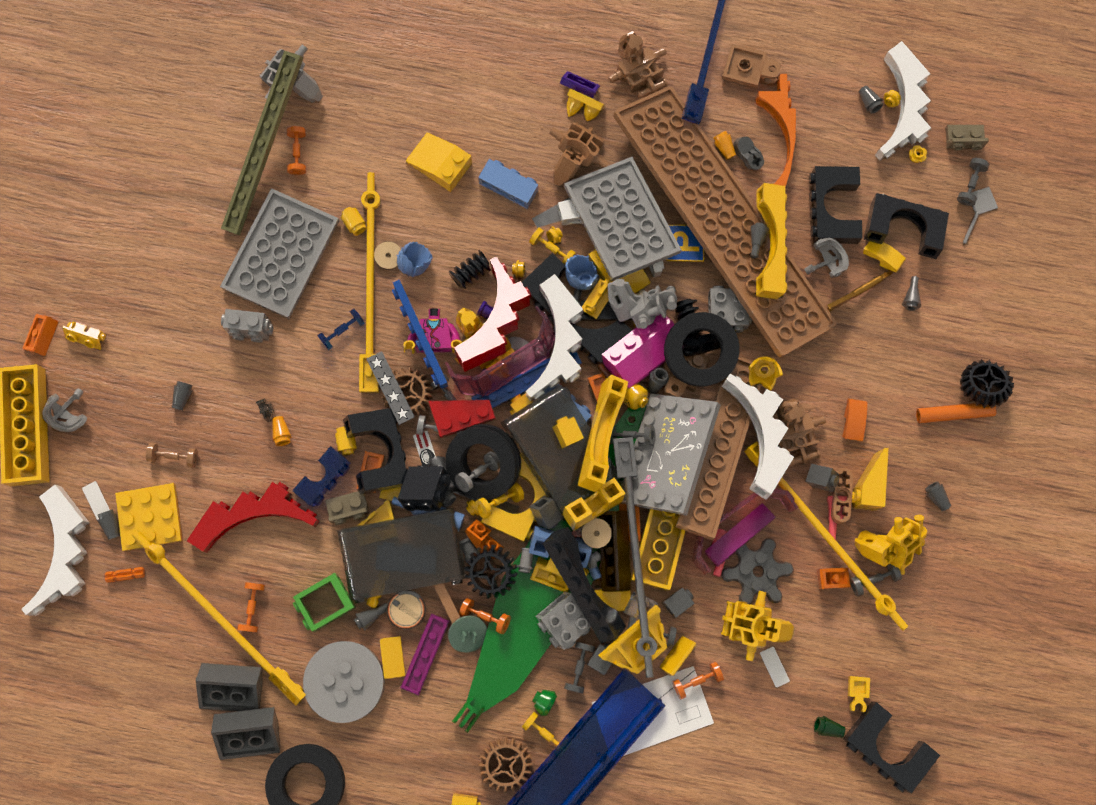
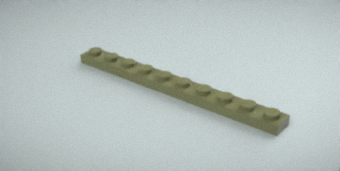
[221,50,303,235]

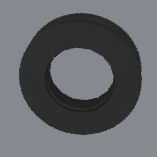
[664,312,740,387]
[446,424,521,500]
[265,744,345,805]

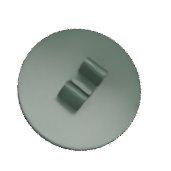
[448,616,487,653]

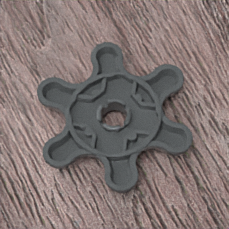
[721,538,794,605]

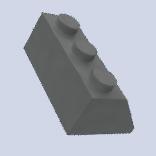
[196,663,263,711]
[211,707,280,760]

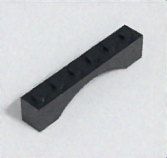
[543,527,626,644]

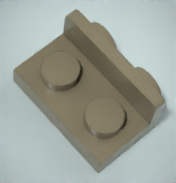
[945,125,989,150]
[325,491,369,525]

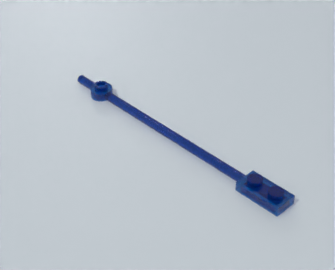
[681,0,726,125]

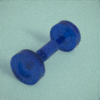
[317,308,365,351]

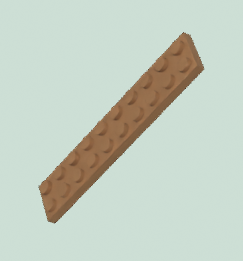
[676,356,766,540]

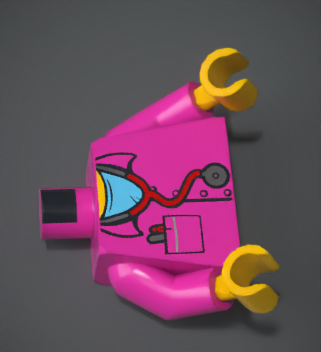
[404,308,462,354]

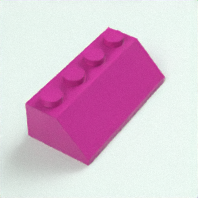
[602,314,684,388]

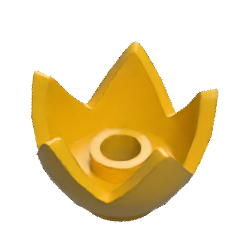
[749,356,783,390]

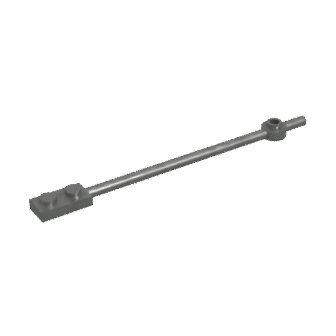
[613,437,657,678]

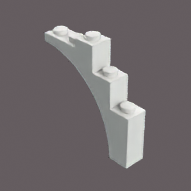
[875,41,931,161]
[526,274,583,401]
[721,374,794,500]
[22,485,89,616]

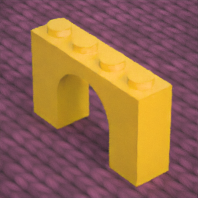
[481,454,558,543]

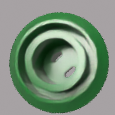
[532,689,557,716]

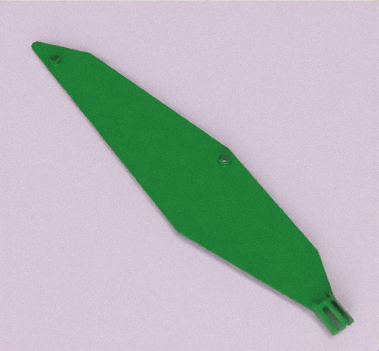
[452,406,646,733]

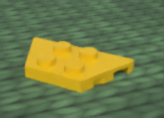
[598,605,667,674]

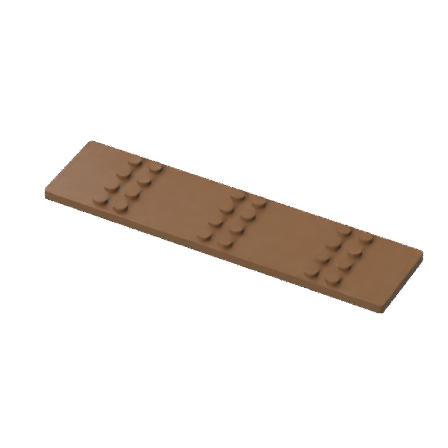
[613,86,837,358]

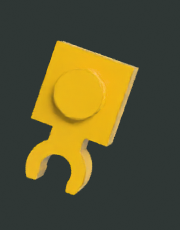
[848,676,870,712]

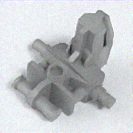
[259,45,323,103]
[608,279,677,329]

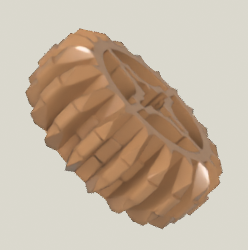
[381,368,433,419]
[478,737,533,793]

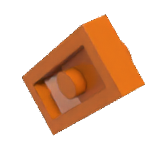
[817,568,850,590]

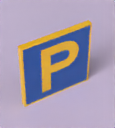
[666,225,704,262]

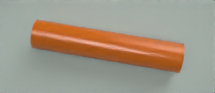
[916,403,996,423]

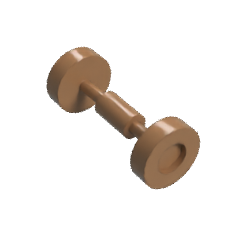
[146,443,198,468]

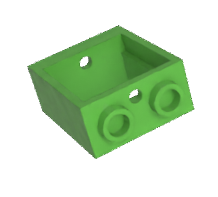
[293,573,356,632]

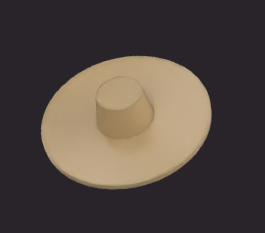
[374,242,401,269]
[582,518,611,548]

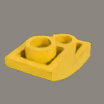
[863,241,906,273]
[594,589,630,611]

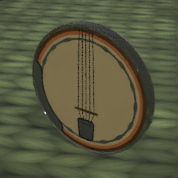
[386,590,426,630]

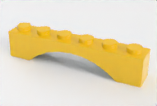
[756,183,787,299]
[577,375,628,492]

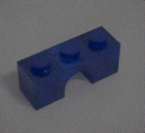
[292,446,351,508]

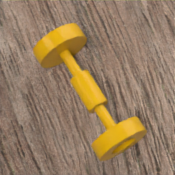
[529,227,576,265]
[475,482,524,518]
[522,711,571,758]

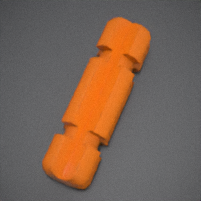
[105,567,145,583]

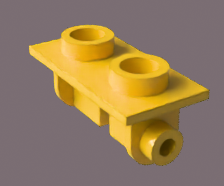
[582,278,612,319]
[62,321,106,350]

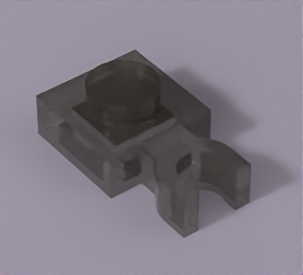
[256,398,276,422]

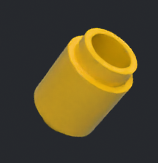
[340,207,367,236]
[335,426,357,455]

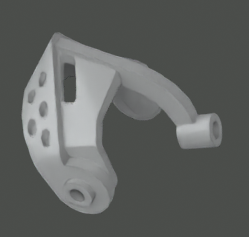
[804,238,849,278]
[42,389,87,432]

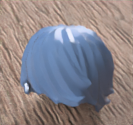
[397,241,433,277]
[565,255,599,290]

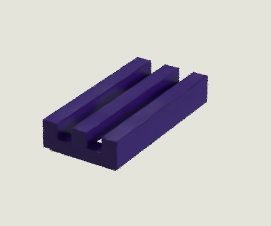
[560,71,600,98]

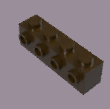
[599,510,631,591]

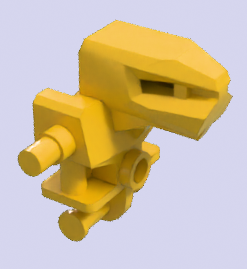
[455,308,516,375]
[854,515,927,575]
[721,591,795,661]

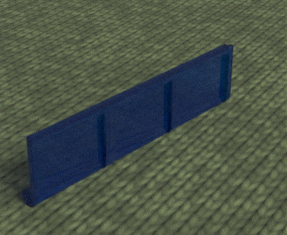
[507,668,665,805]

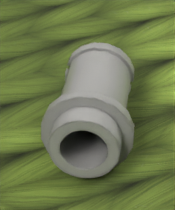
[517,548,533,573]

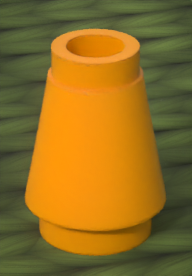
[713,131,736,160]
[272,416,292,446]

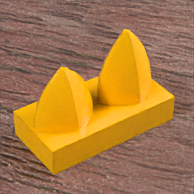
[567,89,605,121]

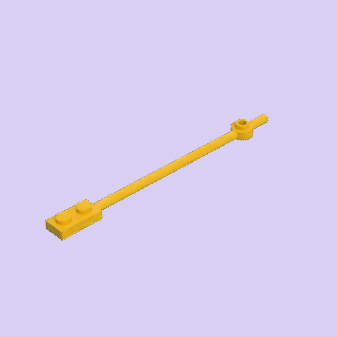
[359,172,381,393]
[744,441,908,631]
[132,530,306,706]

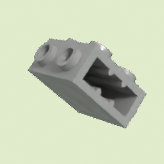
[708,286,752,333]
[221,309,273,343]
[535,591,591,650]

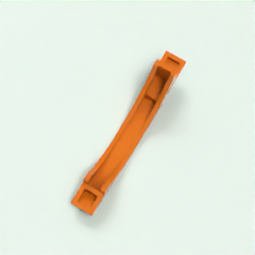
[755,74,796,187]

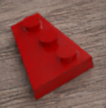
[429,400,496,438]

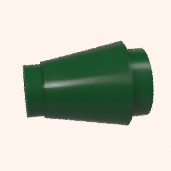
[814,716,846,738]

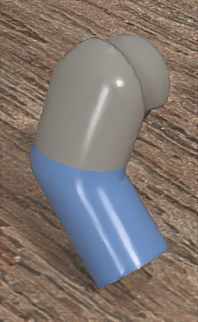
[587,551,601,581]

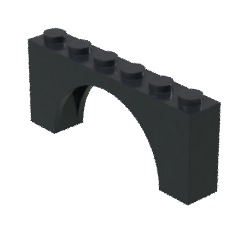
[521,253,632,365]

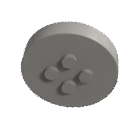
[303,641,385,723]

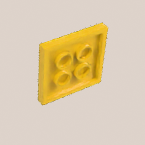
[115,483,183,551]

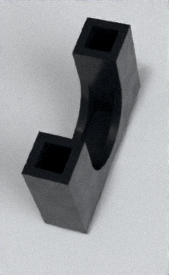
[809,166,863,244]
[864,193,949,259]
[343,408,408,495]
[843,701,940,794]

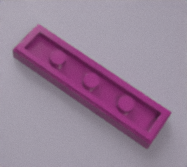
[705,503,776,567]
[400,613,450,696]

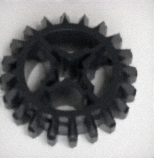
[960,359,1014,408]
[464,545,518,599]

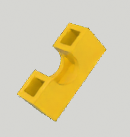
[563,478,626,531]

